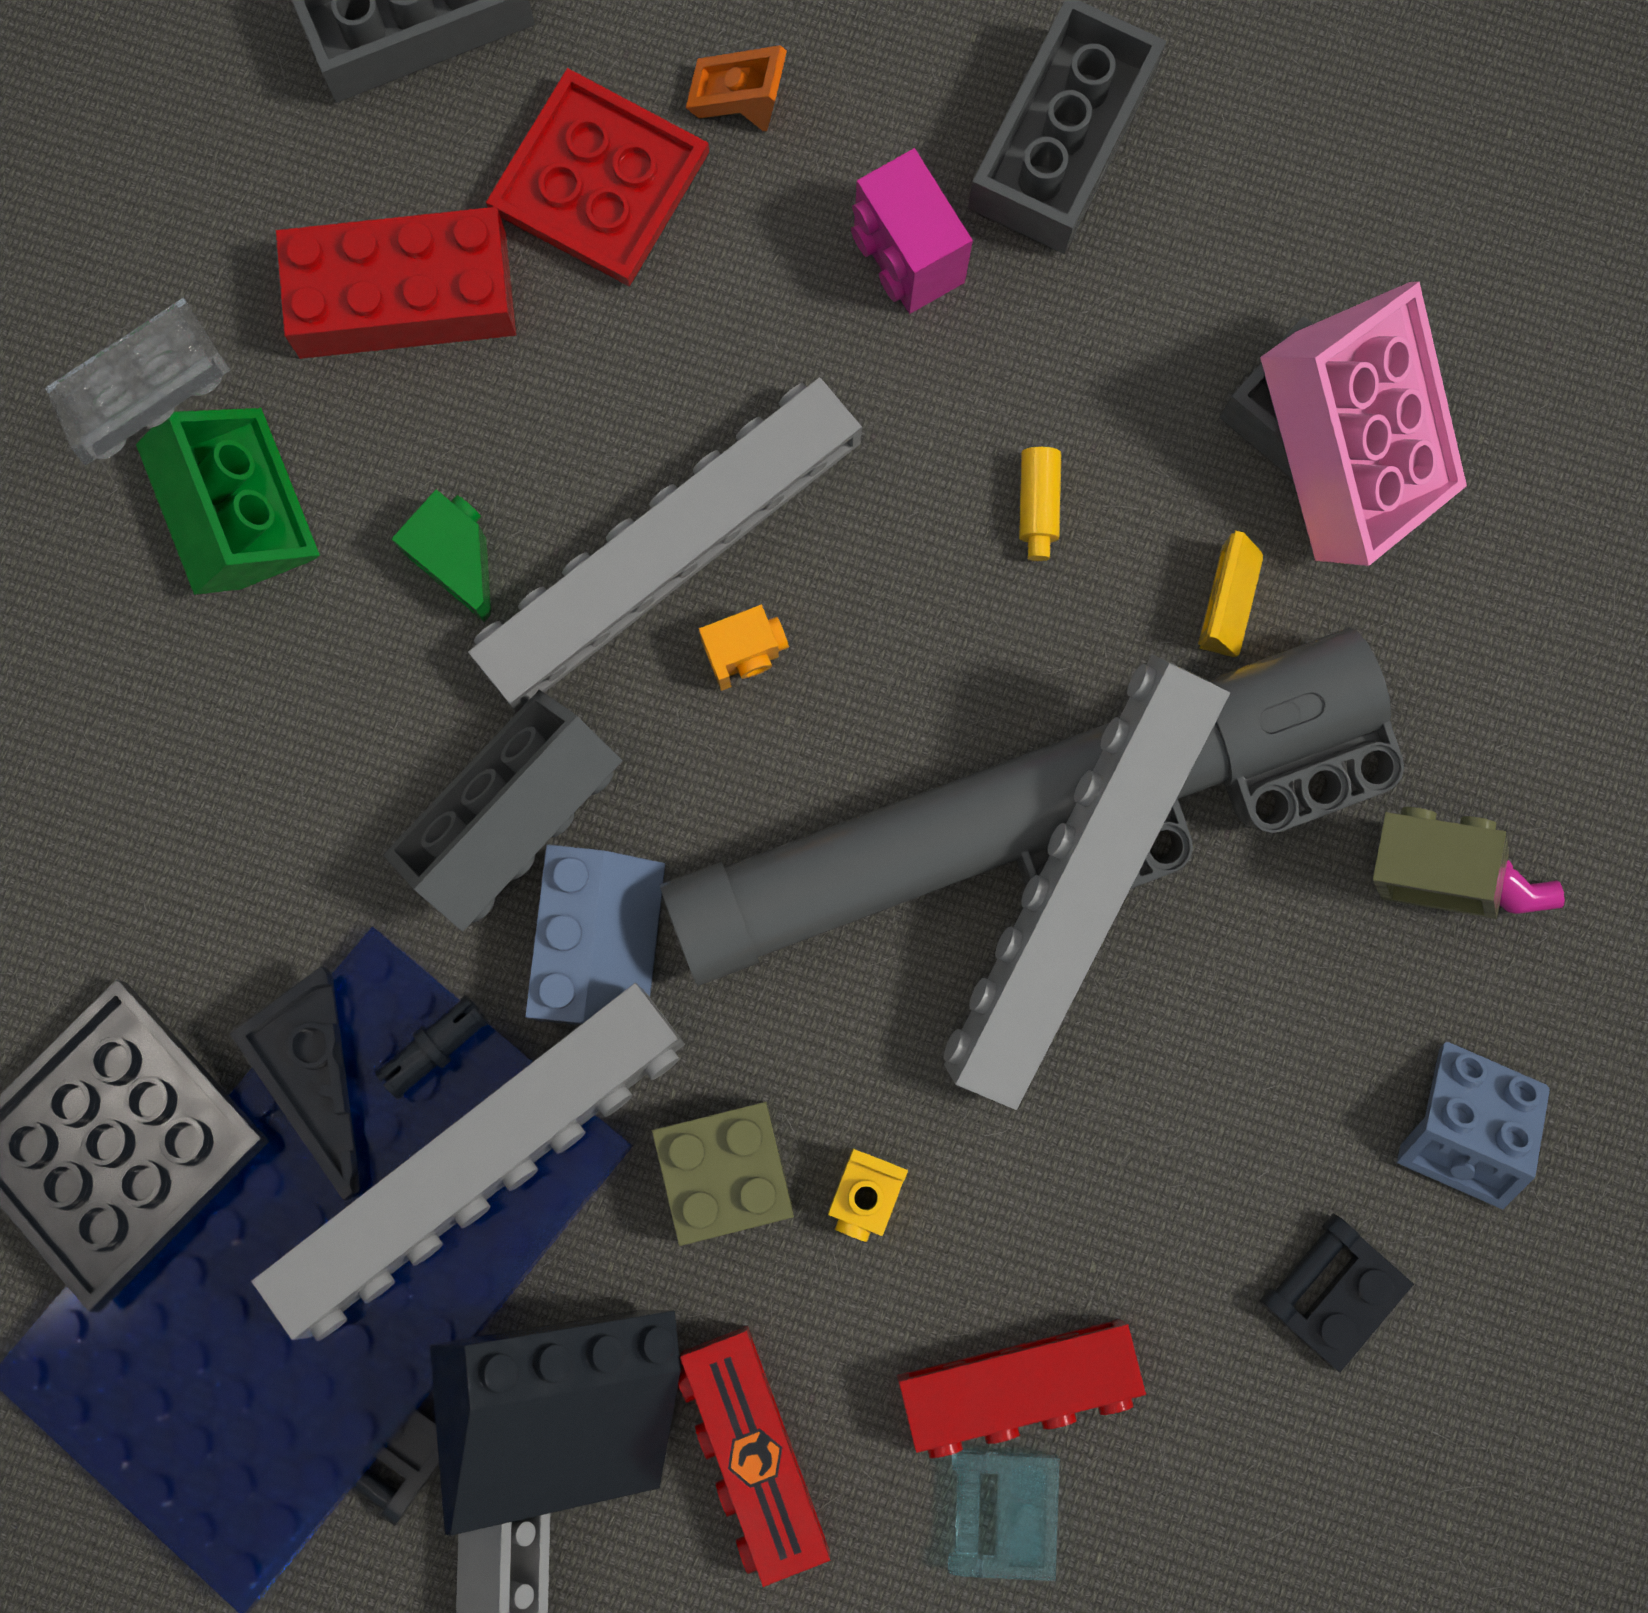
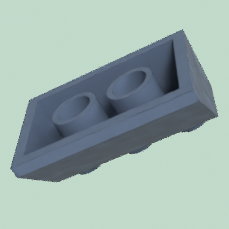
[525,845,666,1025]

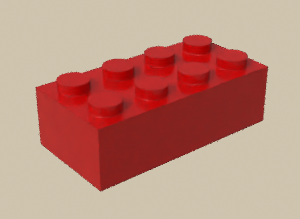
[276,207,516,359]

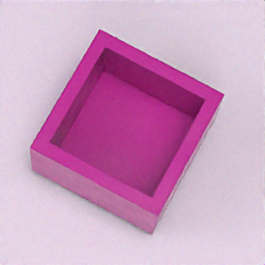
[851,148,973,314]

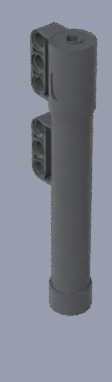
[660,627,1404,986]

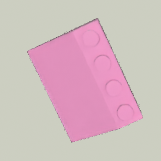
[1260,282,1467,566]

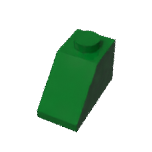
[392,489,491,622]

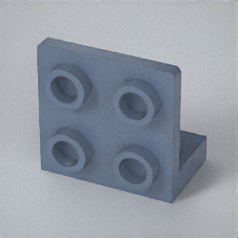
[1397,1042,1550,1210]

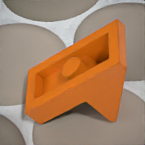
[686,45,787,131]

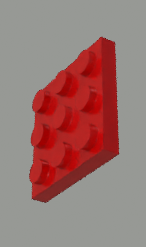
[486,68,709,287]

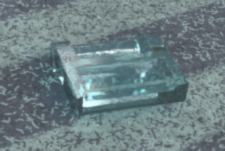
[948,1449,1060,1581]

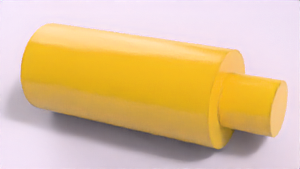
[1019,447,1061,561]

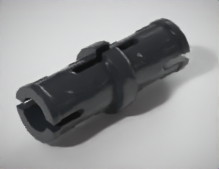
[374,995,489,1100]

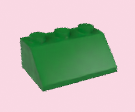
[136,408,320,595]

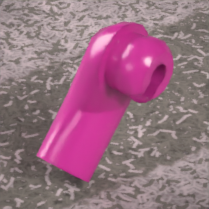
[1500,860,1565,914]

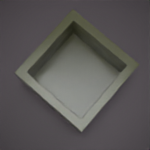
[1373,807,1509,919]
[652,1102,794,1246]

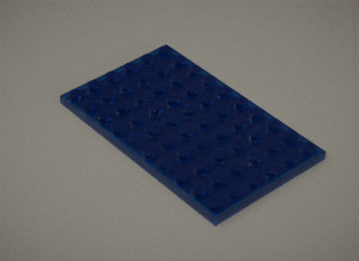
[0,926,633,1613]

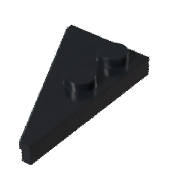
[230,966,361,1201]

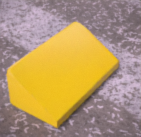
[1198,530,1263,657]

